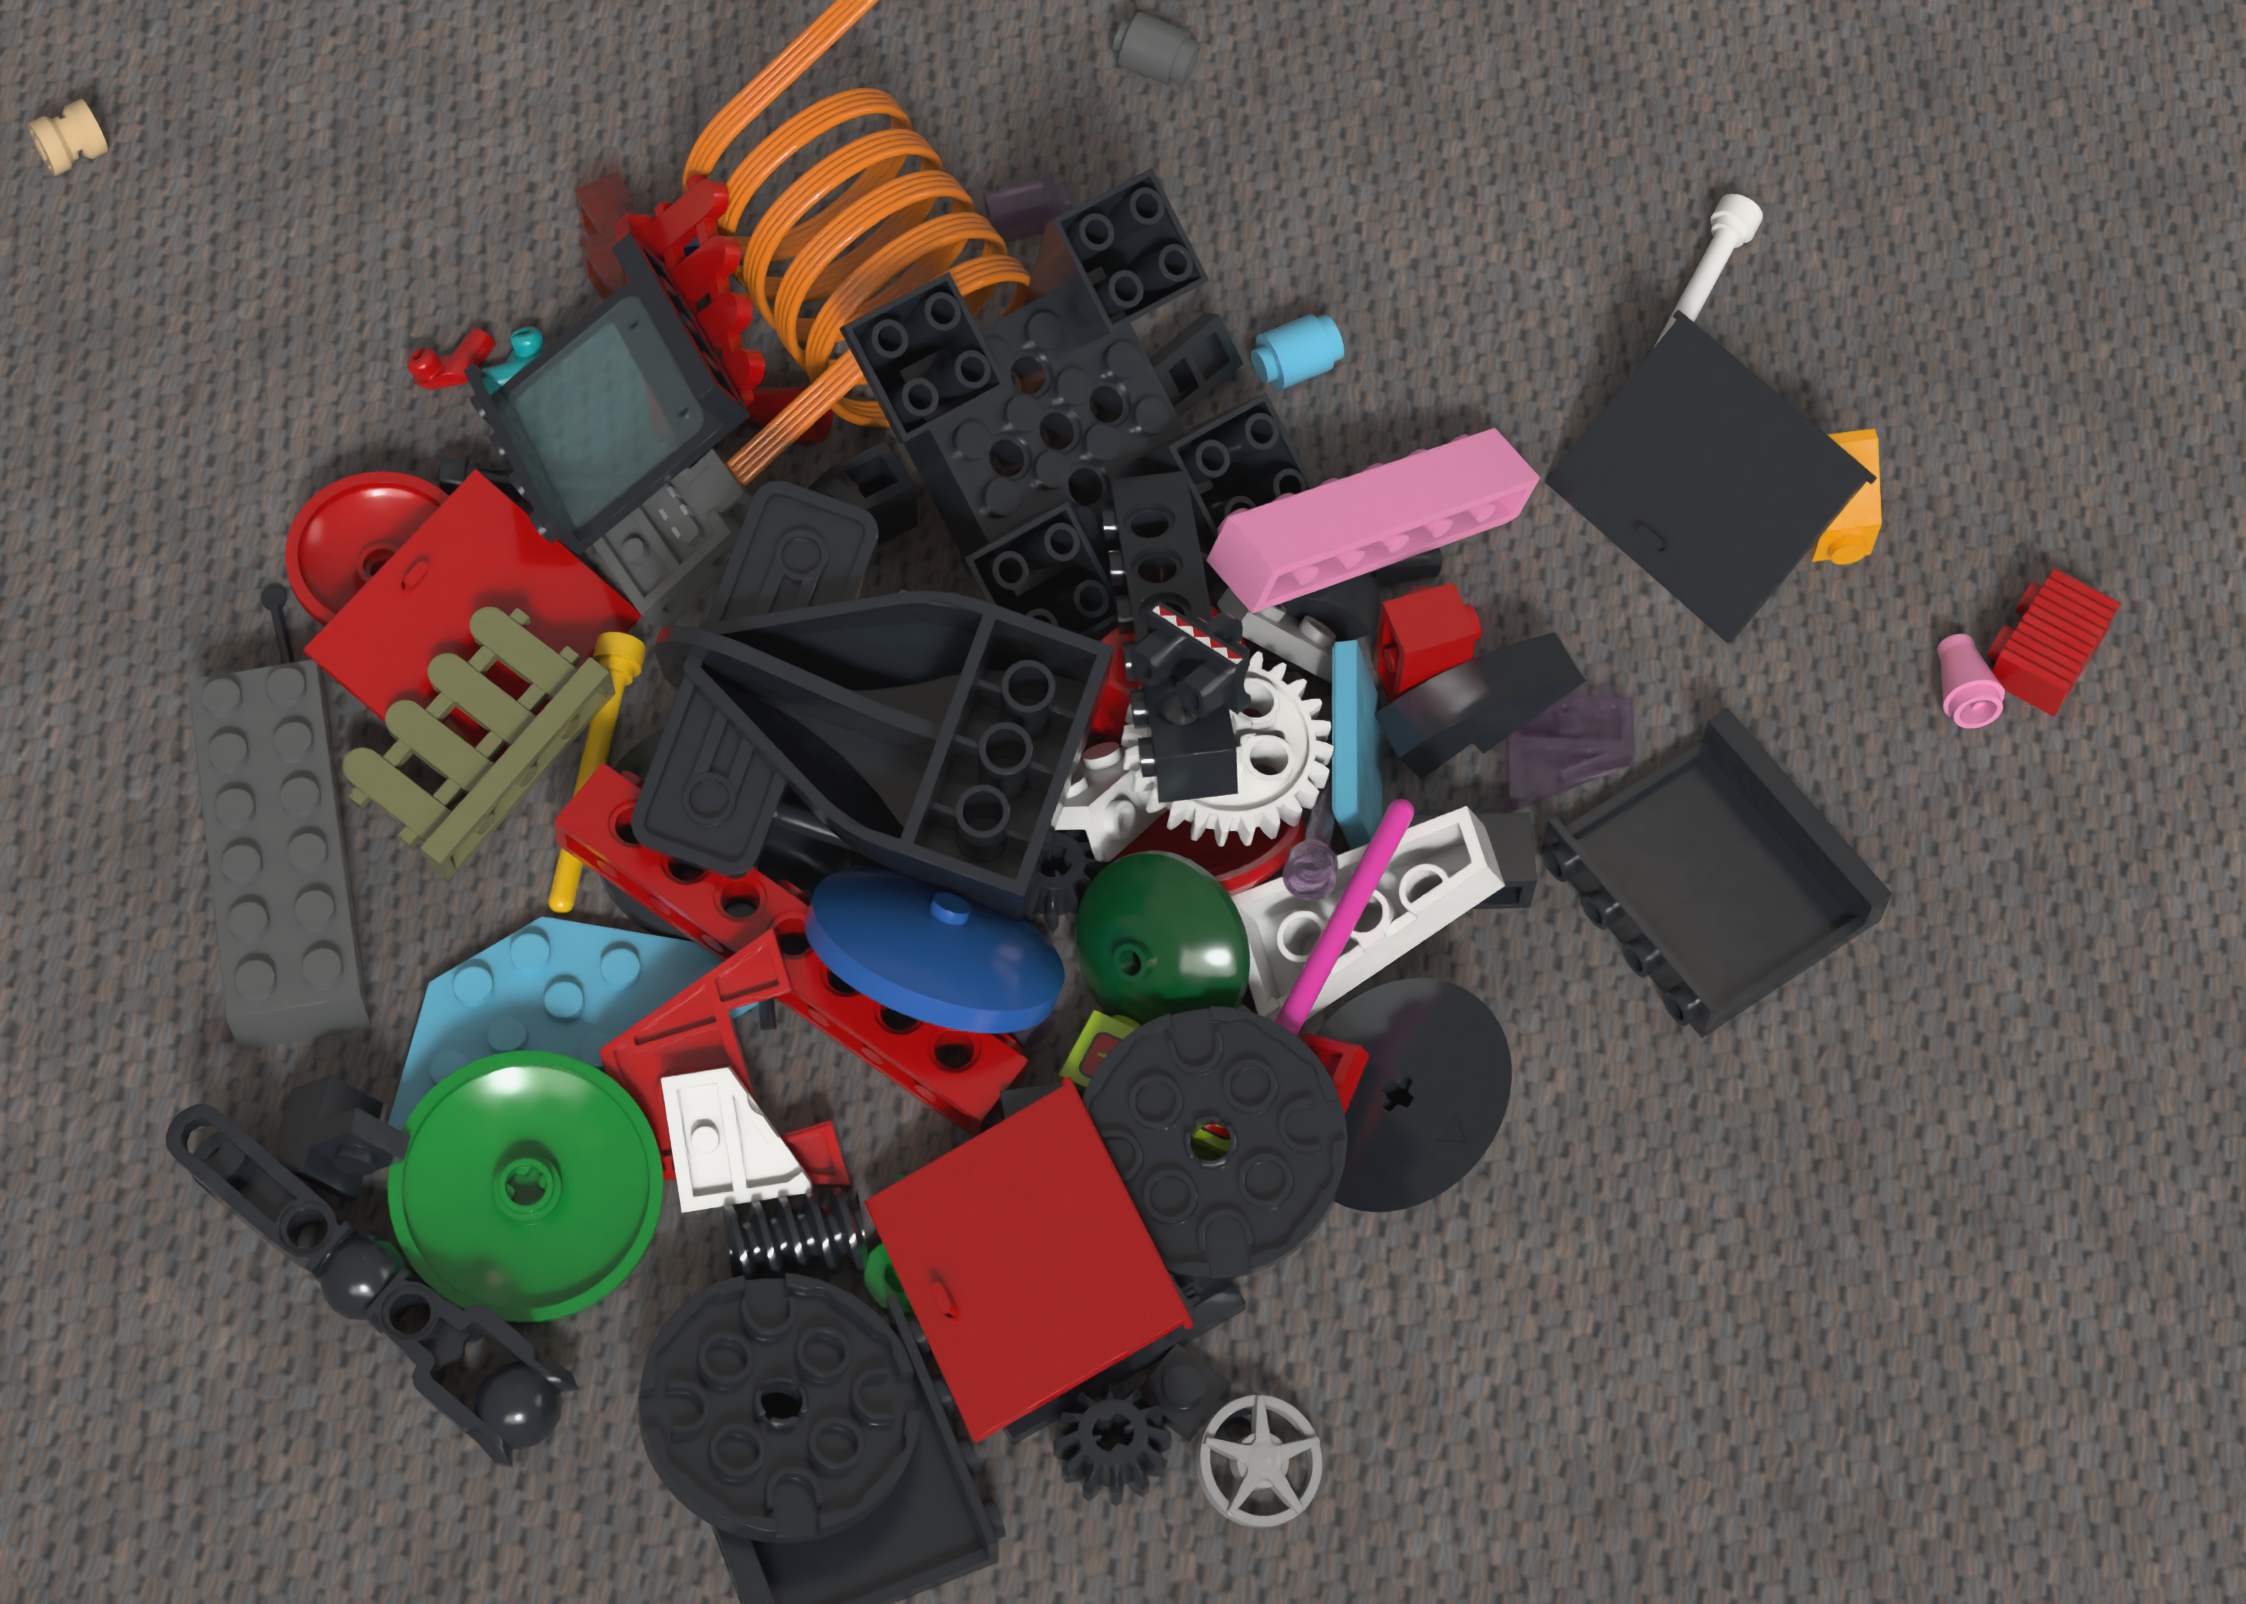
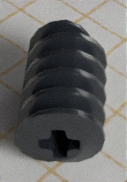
[722,1187,868,1281]

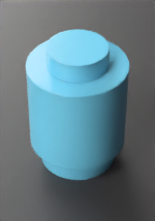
[1251,314,1344,391]

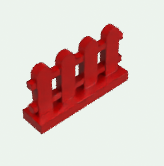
[614,174,765,447]

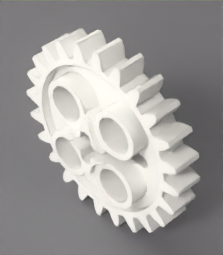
[1121,651,1334,846]

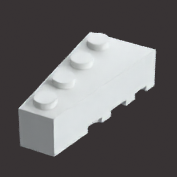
[1231,806,1505,1021]

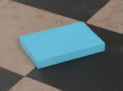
[1332,640,1382,851]

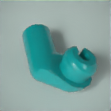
[481,327,548,386]

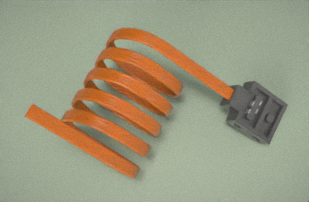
[580,0,1031,626]

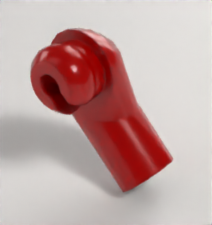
[407,328,496,391]

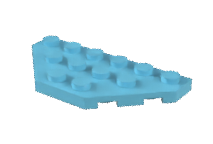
[388,916,758,1167]

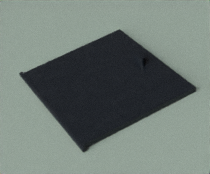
[1545,310,1877,643]

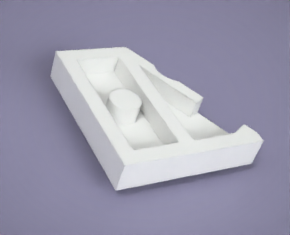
[661,1066,813,1213]

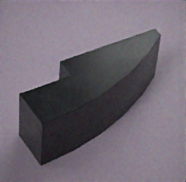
[1374,632,1586,780]

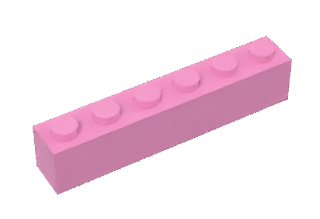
[1206,428,1540,614]

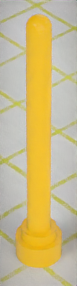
[548,632,646,915]

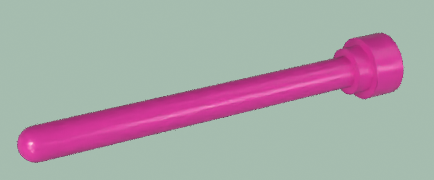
[1274,799,1414,1036]

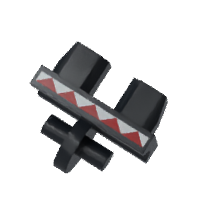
[1131,601,1251,719]

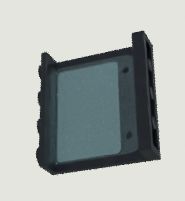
[464,232,751,555]

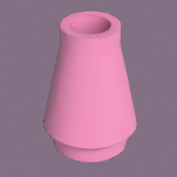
[1937,634,2005,728]

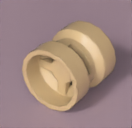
[27,99,108,176]

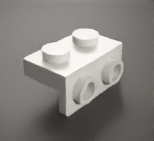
[1055,742,1168,862]

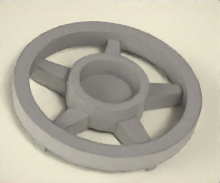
[1195,1395,1322,1528]

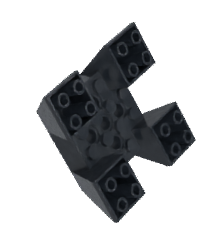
[839,168,1315,637]

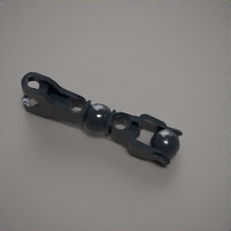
[166,1104,579,1468]

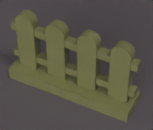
[342,607,615,881]

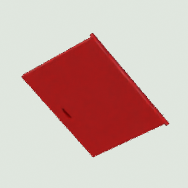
[302,469,642,764]
[864,1077,1194,1443]

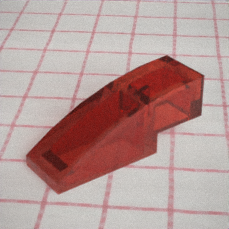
[575,172,638,302]

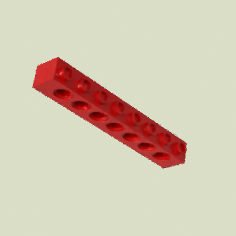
[554,763,1028,1137]

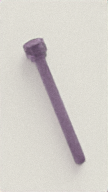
[1283,721,1339,901]

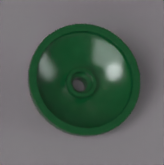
[1075,850,1250,1026]

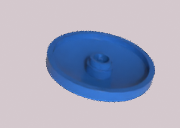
[804,866,1065,1033]

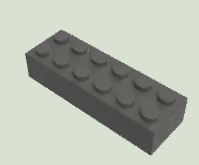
[188,659,371,1051]

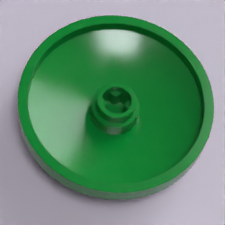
[388,1050,664,1325]

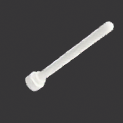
[1654,194,1763,347]

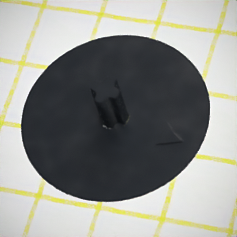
[1316,978,1512,1212]

